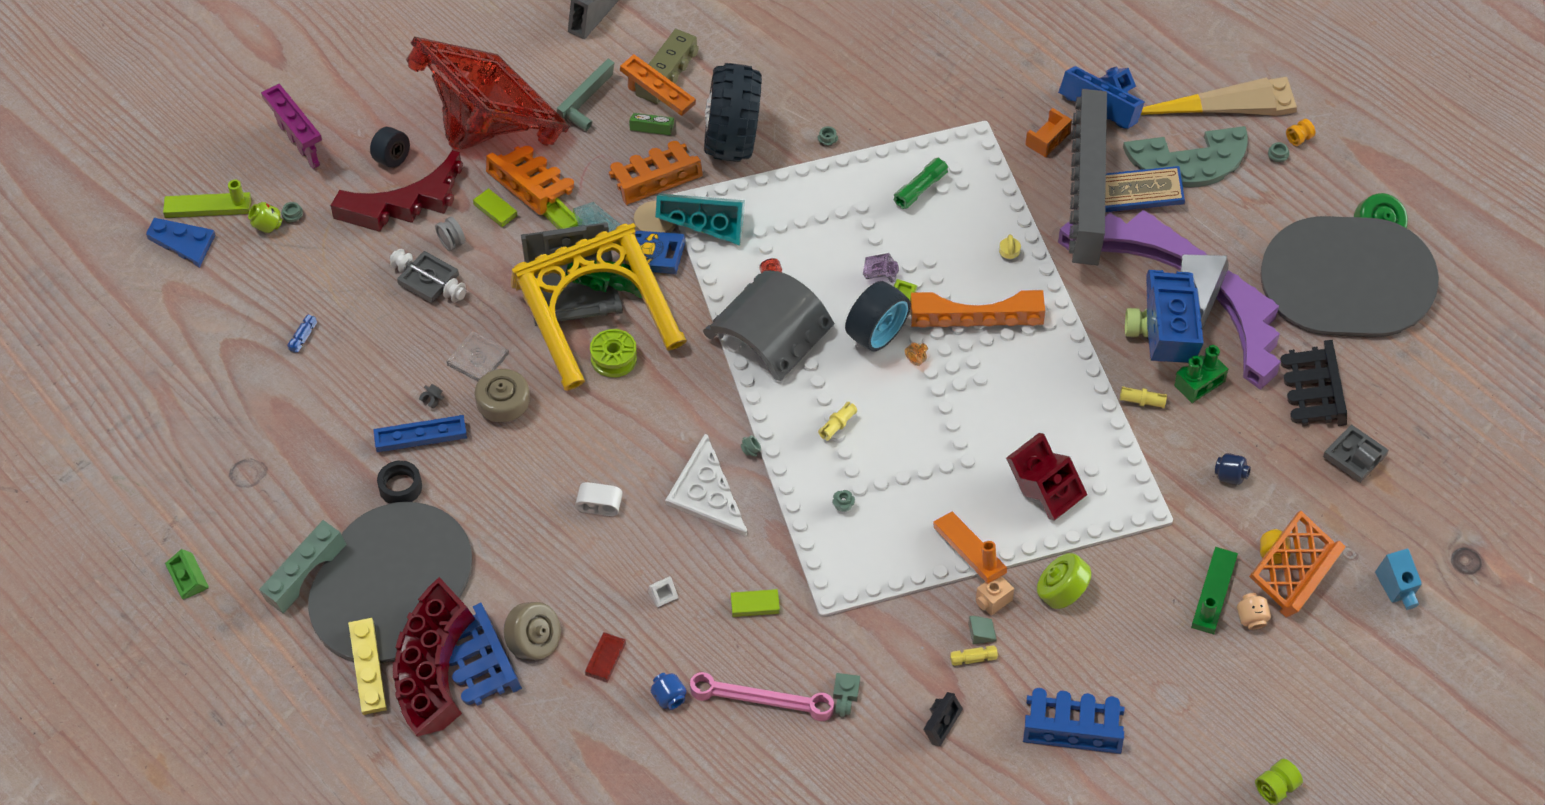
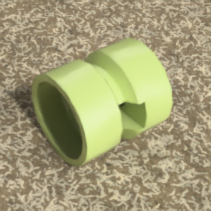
[1125,308,1148,337]

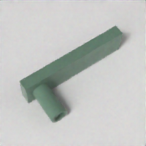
[556,58,615,131]

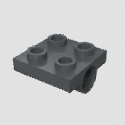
[1323,424,1389,483]

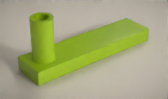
[163,179,251,218]

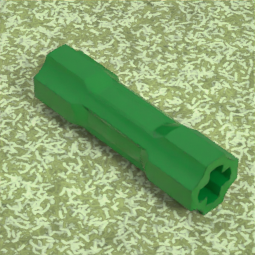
[893,157,948,209]

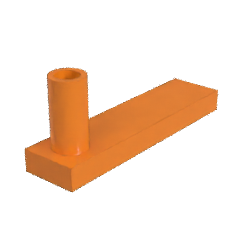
[620,54,696,116]
[933,511,1007,584]

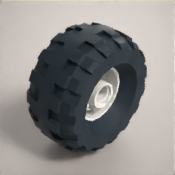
[704,63,762,162]

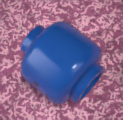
[650,673,687,710]

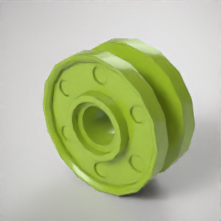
[590,329,637,378]

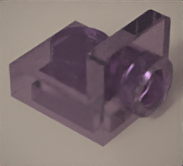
[863,253,899,283]

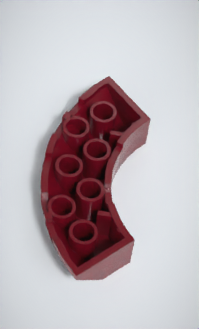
[393,577,475,737]

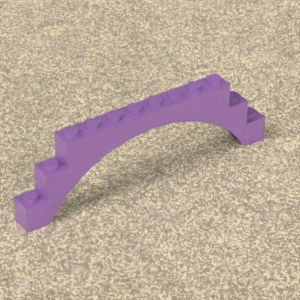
[1058,210,1281,390]

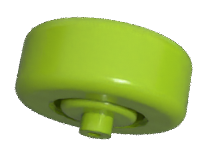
[1037,553,1092,609]

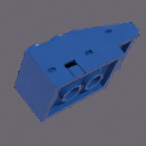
[1146,270,1204,363]

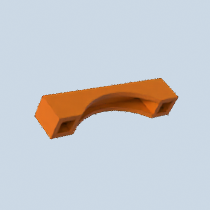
[910,290,1045,328]

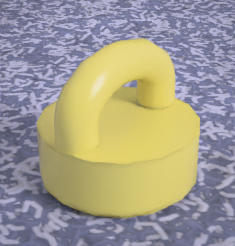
[999,234,1021,259]

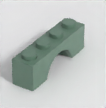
[259,520,347,614]

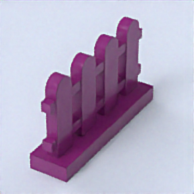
[261,83,322,169]

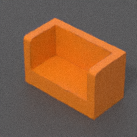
[1025,108,1072,158]

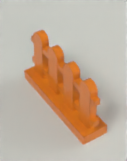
[608,141,703,205]
[486,146,574,215]

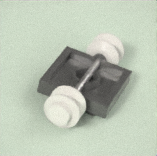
[390,249,466,303]

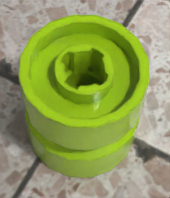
[1255,758,1303,805]

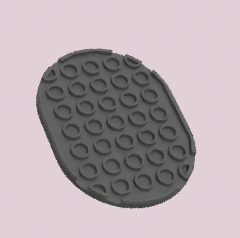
[1261,216,1439,337]
[308,502,472,663]

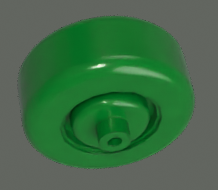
[1354,193,1408,228]

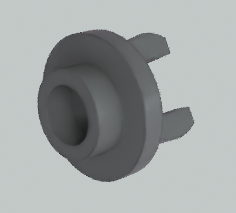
[419,384,444,409]

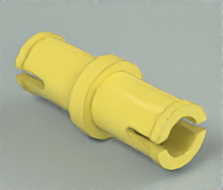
[1119,386,1167,408]
[818,402,857,441]

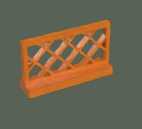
[1249,510,1346,618]

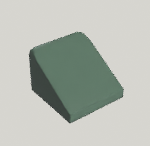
[968,616,997,644]

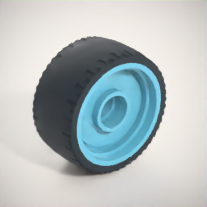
[845,281,911,352]

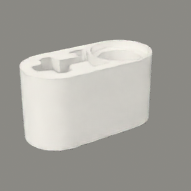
[575,482,623,516]

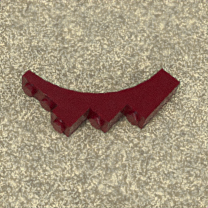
[330,150,463,232]

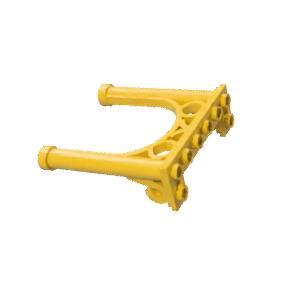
[511,223,687,391]

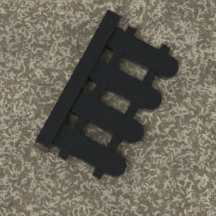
[1280,340,1347,426]

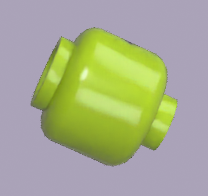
[248,202,282,233]

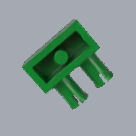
[1174,345,1228,403]

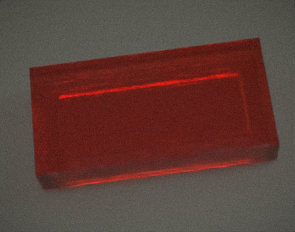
[585,632,626,683]

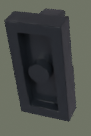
[923,692,963,746]

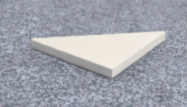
[665,434,747,537]

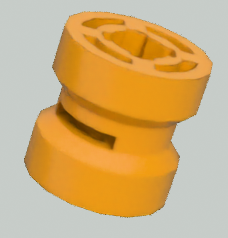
[1286,119,1316,146]

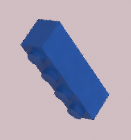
[1058,66,1145,129]

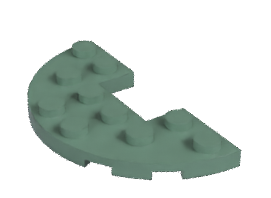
[1123,126,1248,187]

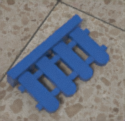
[449,602,522,706]
[1023,688,1125,754]

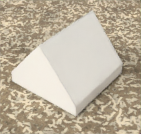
[648,576,678,608]

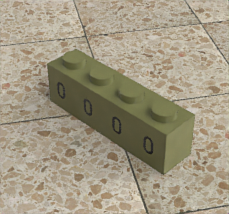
[635,28,699,104]

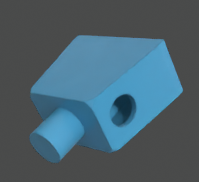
[1375,548,1422,610]

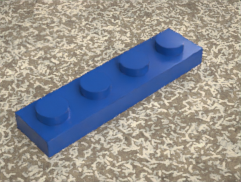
[373,415,467,453]

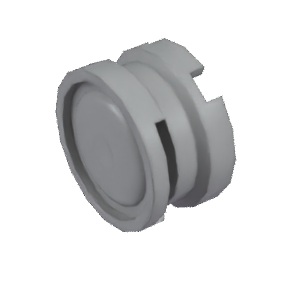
[435,217,466,251]

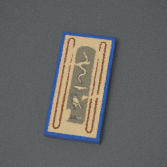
[1105,166,1185,212]

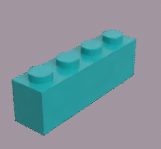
[655,194,745,245]

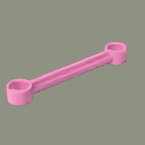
[690,672,834,721]

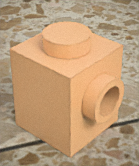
[976,576,1014,616]

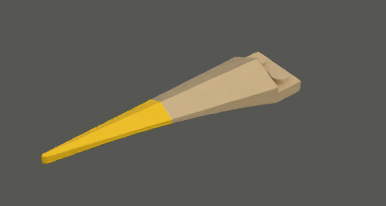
[1141,77,1297,116]

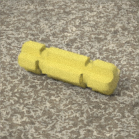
[950,645,998,666]

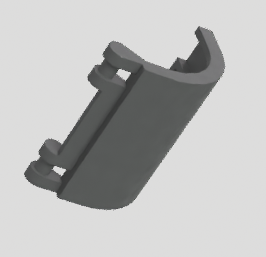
[521,222,623,326]
[703,271,835,381]

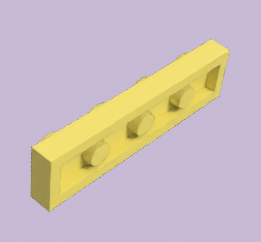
[348,618,387,715]

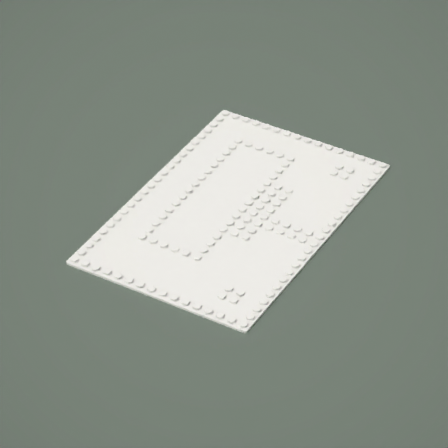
[673,121,1173,617]

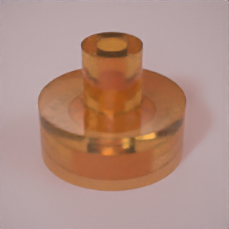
[905,343,928,366]

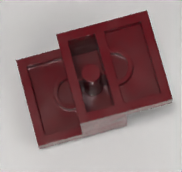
[1006,433,1088,521]

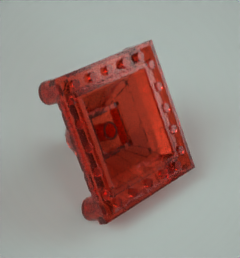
[406,36,570,150]

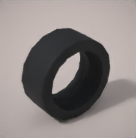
[377,460,422,504]

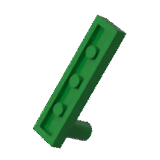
[1191,547,1238,635]

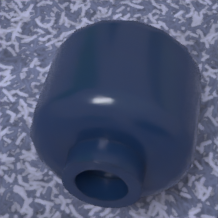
[1215,453,1251,485]

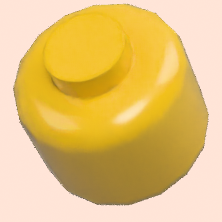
[1260,529,1291,564]

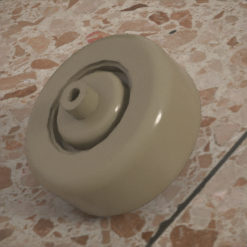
[475,369,530,422]
[504,602,561,660]

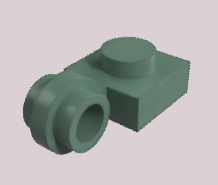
[833,673,860,717]

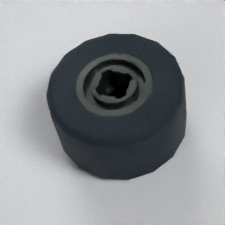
[370,126,410,168]

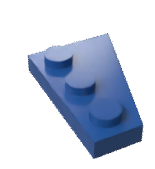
[146,218,216,268]

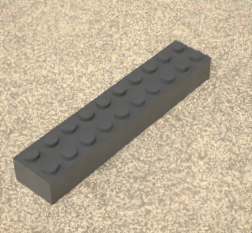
[1068,89,1107,266]

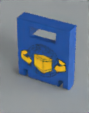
[635,231,686,274]

